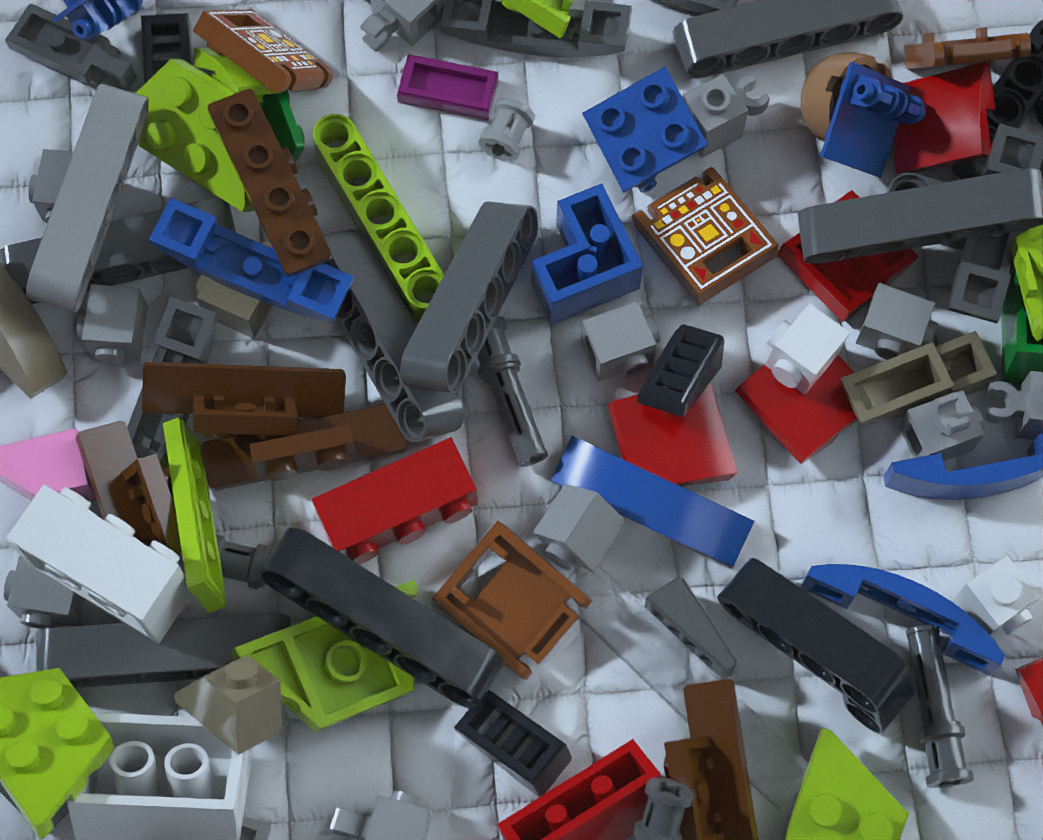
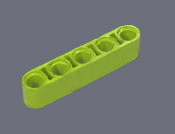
[313,114,444,324]

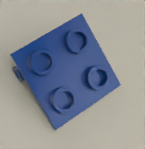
[52,0,143,40]
[820,62,926,178]
[582,66,708,193]

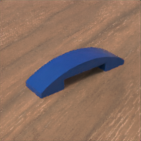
[149,198,354,323]
[883,434,1043,500]
[551,436,755,567]
[800,564,1005,676]

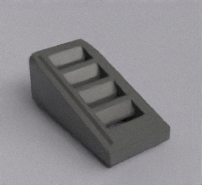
[644,577,737,679]

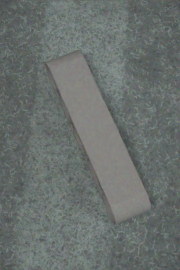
[26,84,149,312]

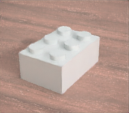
[6,484,192,644]
[67,713,252,840]

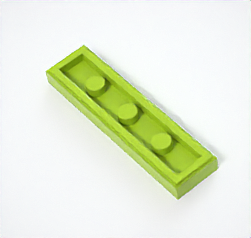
[163,417,227,613]

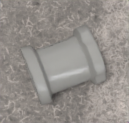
[479,98,535,161]

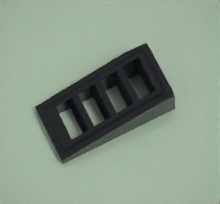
[141,13,193,84]
[637,324,725,417]
[454,690,572,797]

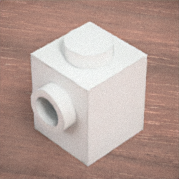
[765,303,850,395]
[954,555,1040,636]

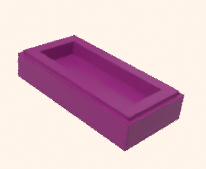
[397,54,499,121]

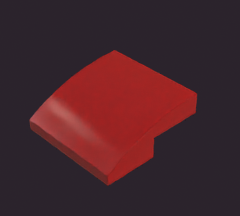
[894,62,995,174]
[777,190,919,322]
[735,355,858,464]
[608,382,737,487]

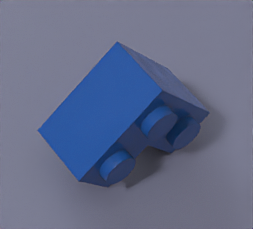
[531,183,643,325]

